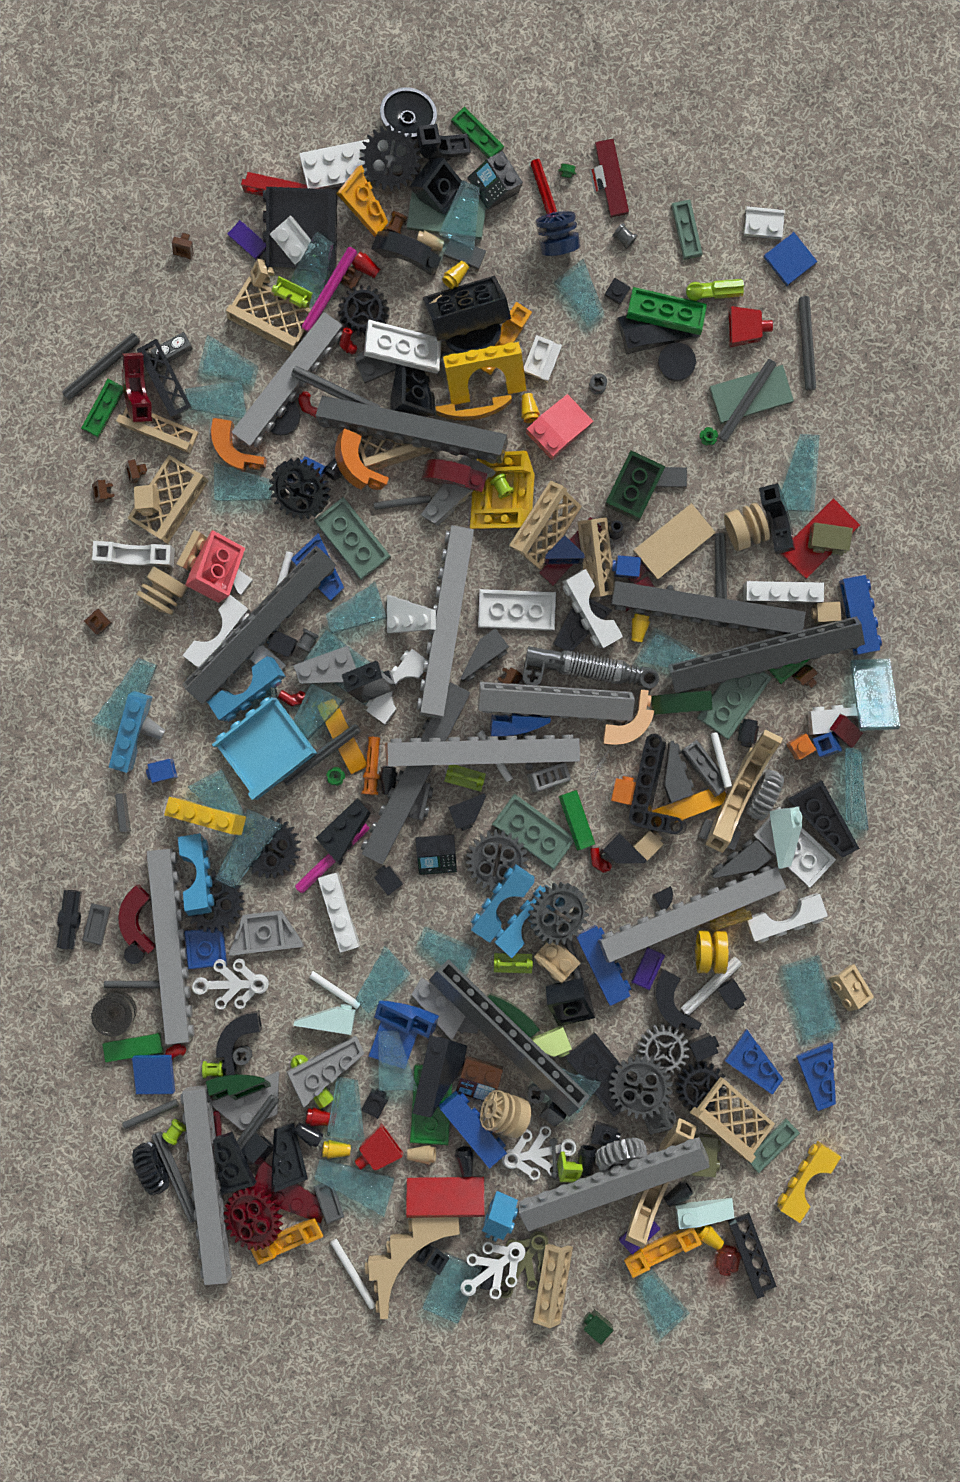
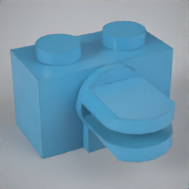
[482,1191,519,1242]

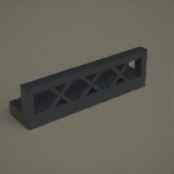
[136,339,192,420]
[727,1212,777,1299]

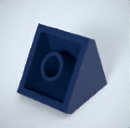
[544,535,585,564]

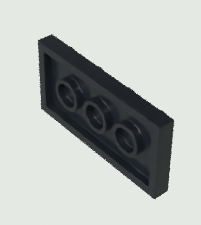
[565,1032,641,1117]

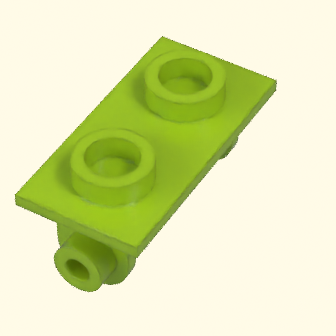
[271,276,313,309]
[444,765,486,792]
[494,953,533,973]

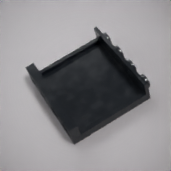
[263,186,338,270]

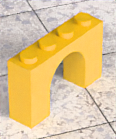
[443,342,527,405]

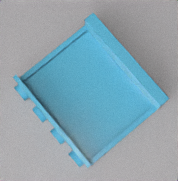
[212,697,317,800]

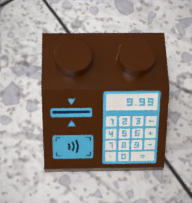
[456,1055,503,1101]

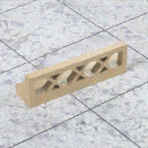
[116,407,199,453]
[577,517,615,597]
[533,1244,573,1328]

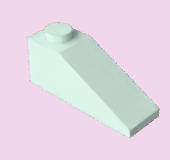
[770,807,802,869]
[294,1004,356,1035]
[675,1198,734,1229]

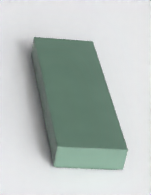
[671,199,703,260]
[746,1118,800,1173]

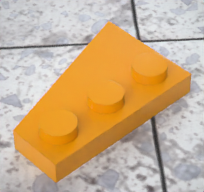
[337,165,388,237]

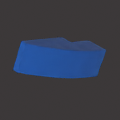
[490,713,551,736]
[374,1001,439,1038]

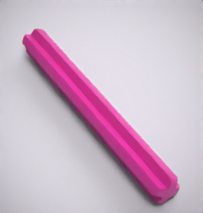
[302,247,357,332]
[295,823,369,893]

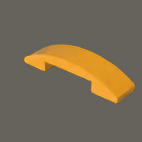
[479,302,532,376]
[435,395,512,421]
[318,698,367,774]
[652,789,726,827]
[251,1218,323,1265]
[624,1228,702,1278]

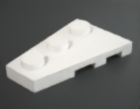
[387,595,436,633]

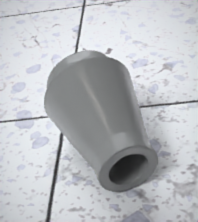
[140,716,165,740]

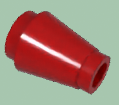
[351,252,381,278]
[305,1107,334,1126]

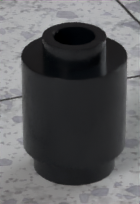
[737,719,759,748]

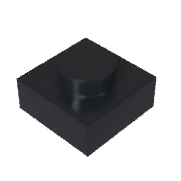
[604,278,631,305]

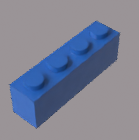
[839,575,882,656]
[576,925,632,1006]
[439,1091,507,1169]

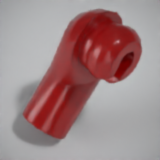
[339,328,357,355]
[298,391,318,418]
[277,690,306,707]
[590,847,612,873]
[165,1044,186,1062]

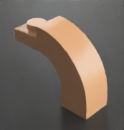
[603,690,654,745]

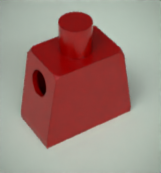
[728,306,773,347]
[354,1123,403,1171]

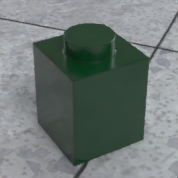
[582,1309,614,1345]

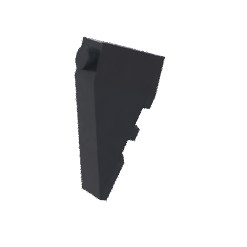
[617,315,700,355]
[390,364,435,417]
[412,1035,468,1118]

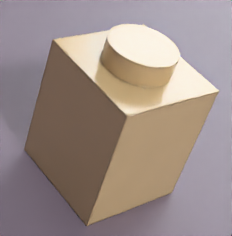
[134,485,160,516]
[811,602,841,624]
[633,830,664,861]

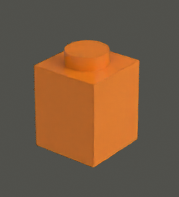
[786,733,816,760]
[611,776,636,805]

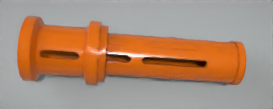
[361,737,380,795]

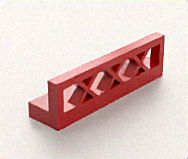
[241,172,307,196]

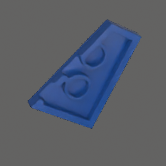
[291,533,345,601]
[724,1029,783,1095]
[796,1042,836,1111]

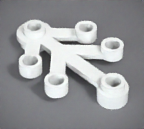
[192,959,269,1009]
[502,1125,576,1180]
[461,1241,525,1299]

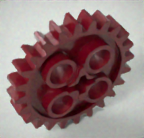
[223,1187,283,1251]

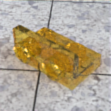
[709,906,753,930]

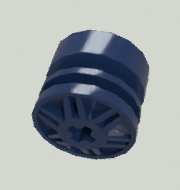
[536,211,581,256]

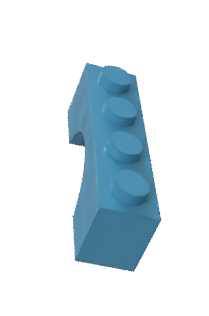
[207,656,286,722]
[109,691,153,773]
[178,833,214,916]
[470,864,535,943]
[494,885,559,958]

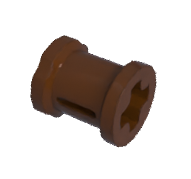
[385,211,407,234]

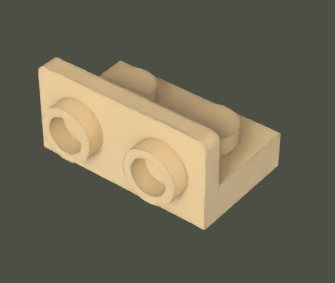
[177,530,207,571]
[534,942,581,983]
[828,964,874,1011]

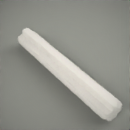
[681,957,742,1016]

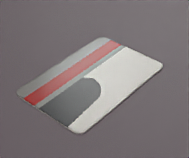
[590,165,606,192]

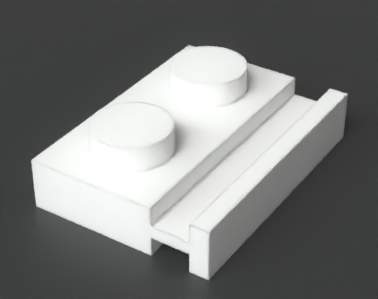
[744,207,785,239]
[270,215,316,265]
[524,335,562,382]

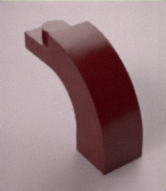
[122,352,152,422]
[421,459,487,493]
[118,884,156,954]

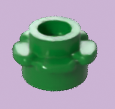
[558,163,576,178]
[699,427,718,446]
[326,767,345,786]

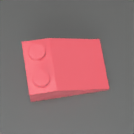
[526,394,594,460]
[186,530,245,603]

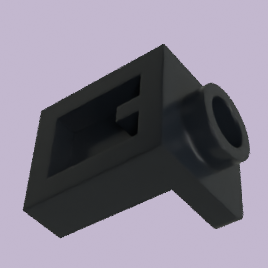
[361,1088,389,1119]

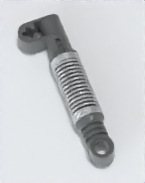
[523,646,659,688]

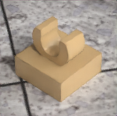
[250,259,274,288]

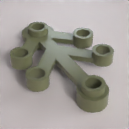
[495,1231,548,1298]

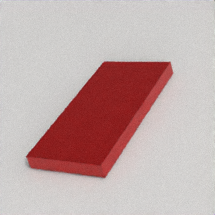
[780,498,860,579]
[406,1177,485,1218]

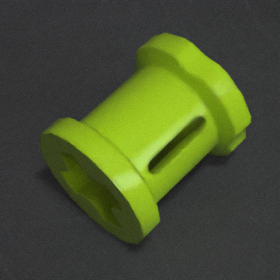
[490,473,514,499]
[202,1061,224,1079]
[162,1119,186,1145]

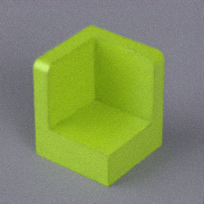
[557,1151,583,1183]

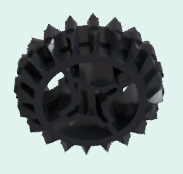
[338,285,390,338]
[675,1061,727,1111]
[132,1142,170,1196]

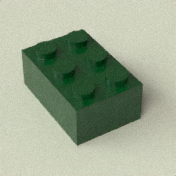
[605,450,665,522]

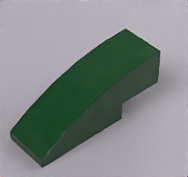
[651,691,713,715]
[487,993,540,1038]
[206,1075,271,1100]

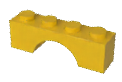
[164,797,246,835]
[777,1141,841,1223]

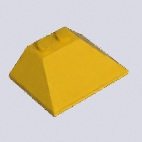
[470,451,535,529]

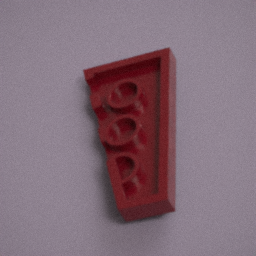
[252,1161,323,1223]

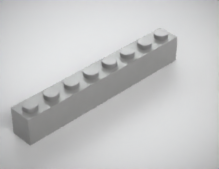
[232,312,343,450]
[478,682,635,722]

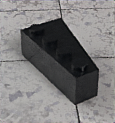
[786,779,860,858]

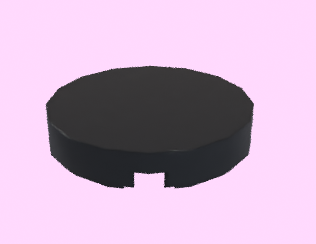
[658,342,696,382]
[270,401,300,436]

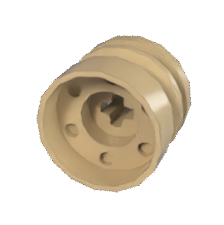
[724,502,770,551]
[136,566,188,615]
[480,1090,531,1138]

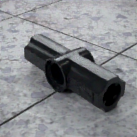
[57,890,82,949]

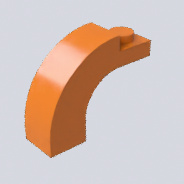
[211,418,267,473]
[335,428,389,490]

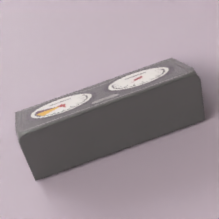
[151,332,193,367]

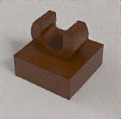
[172,233,194,259]
[340,266,363,291]
[125,459,147,484]
[92,480,115,503]
[84,609,112,636]
[792,664,818,688]
[498,667,523,684]

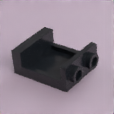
[342,661,397,703]

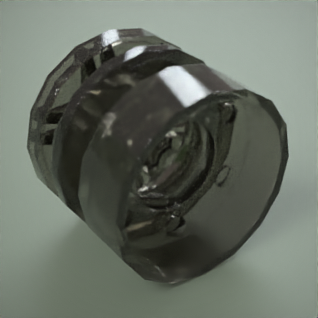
[91,990,137,1037]

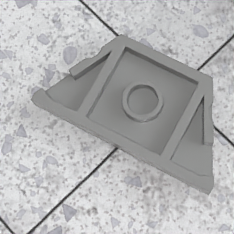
[229,910,304,956]
[212,1071,280,1130]

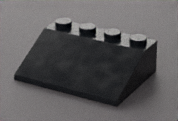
[423,275,511,341]

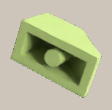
[530,1026,572,1058]

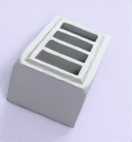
[527,762,571,792]

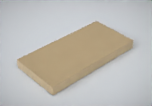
[633,503,716,580]

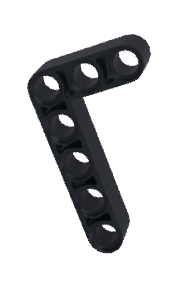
[629,734,687,835]

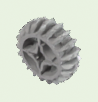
[746,769,784,821]
[637,1023,690,1075]
[595,1138,647,1172]

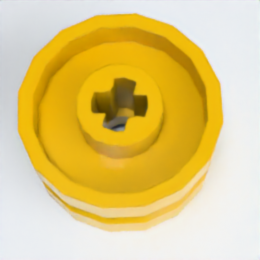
[695,930,728,974]

